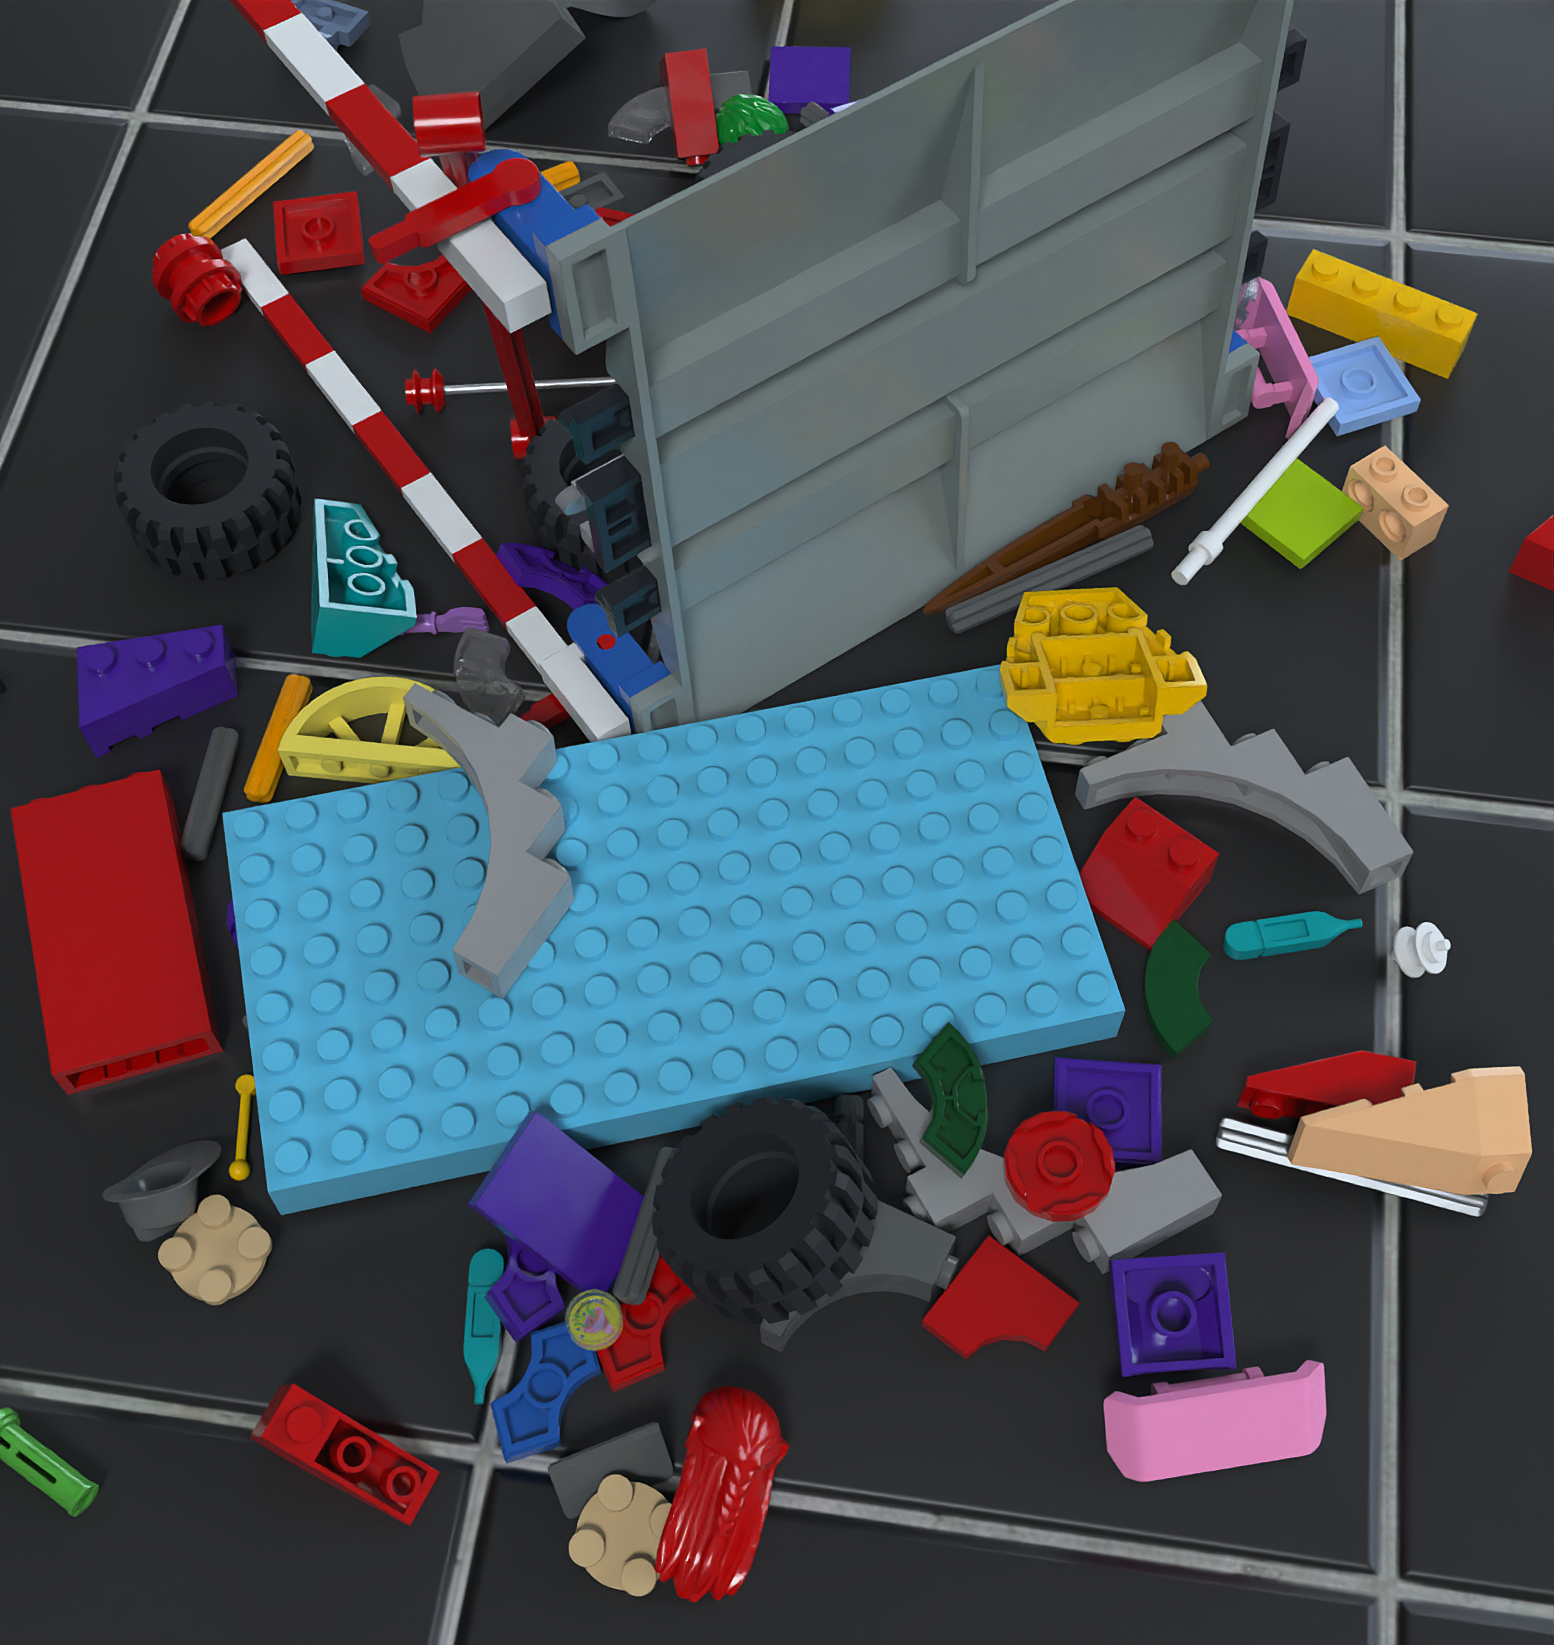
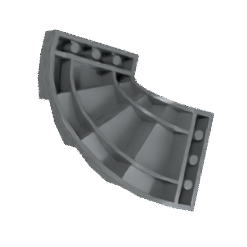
[398,0,657,129]

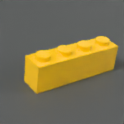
[1286,249,1478,379]

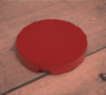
[1002,1111,1115,1222]

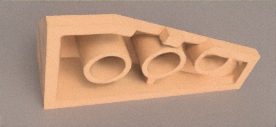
[1287,1066,1532,1195]

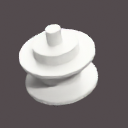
[1391,922,1451,978]

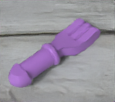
[400,607,490,636]

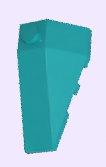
[311,499,417,658]

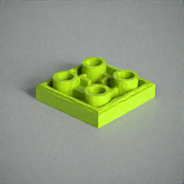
[1240,458,1364,569]

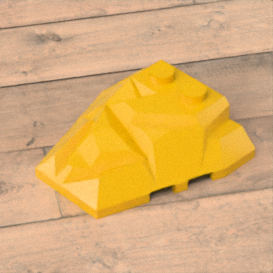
[999,587,1207,745]

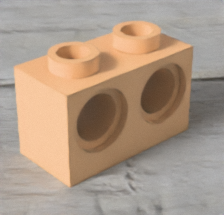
[1342,446,1449,561]

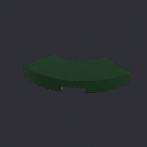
[1143,920,1213,1060]
[912,1022,989,1179]

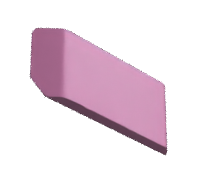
[1234,277,1319,439]
[1103,1360,1327,1482]

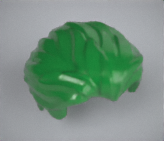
[716,94,789,146]

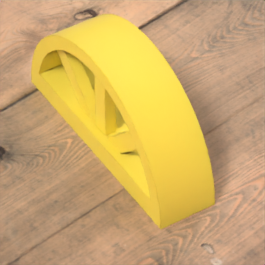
[278,677,461,784]

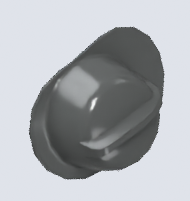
[102,1140,222,1242]

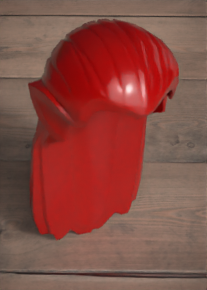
[654,1386,789,1602]

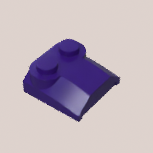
[1108,1252,1237,1377]

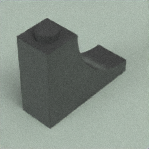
[760,1200,960,1352]

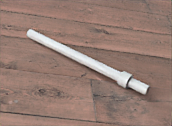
[1171,398,1339,585]

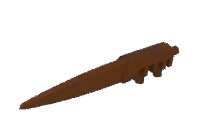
[923,442,1210,615]

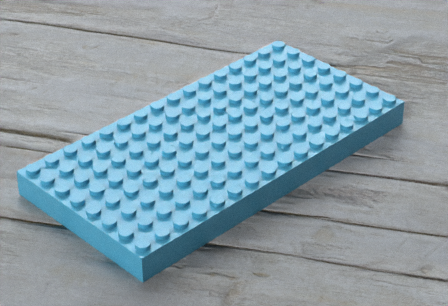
[222,664,1126,1215]

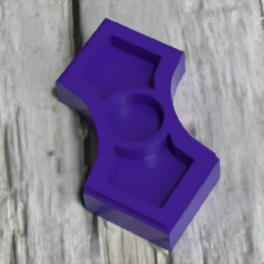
[484,1232,565,1343]

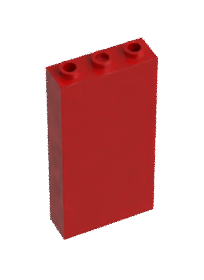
[11,769,224,1095]

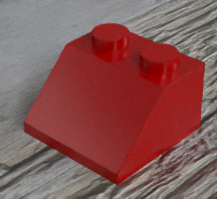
[1079,797,1219,951]

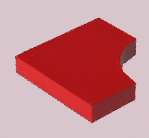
[361,254,472,333]
[921,1236,1079,1360]

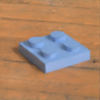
[1309,336,1421,436]

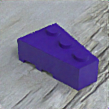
[77,625,238,758]

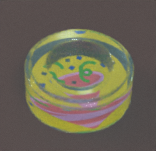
[565,1289,623,1351]

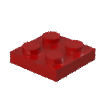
[273,191,365,275]

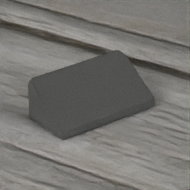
[547,1422,674,1518]

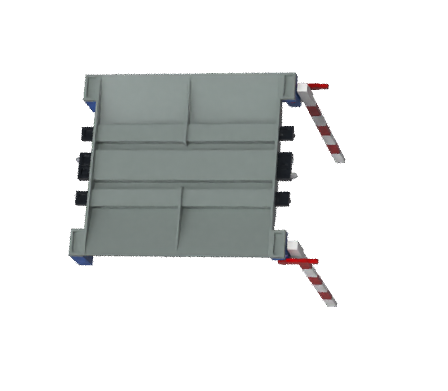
[221,0,1307,742]

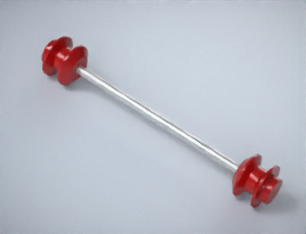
[405,368,616,414]

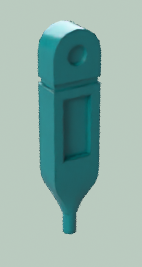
[1222,911,1363,960]
[463,1248,506,1405]

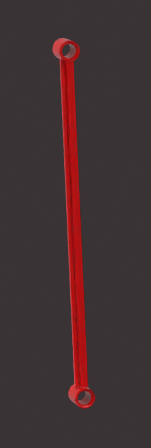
[413,91,556,460]

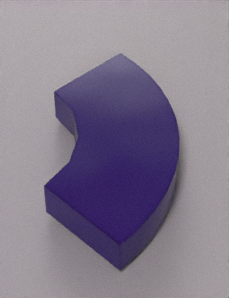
[496,543,608,610]

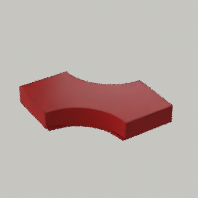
[595,1254,696,1393]

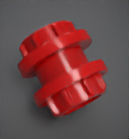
[152,233,242,327]

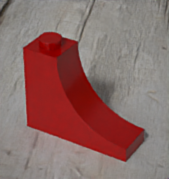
[659,48,719,166]

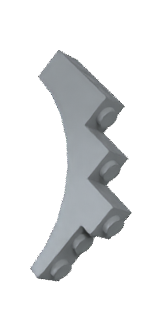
[403,683,574,999]
[1075,701,1414,895]
[867,1067,1222,1274]

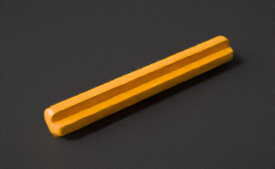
[188,130,314,239]

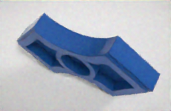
[490,1321,602,1464]

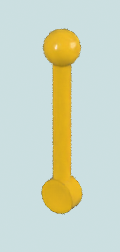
[229,1074,256,1181]

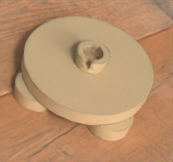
[158,1195,273,1305]
[569,1475,672,1596]

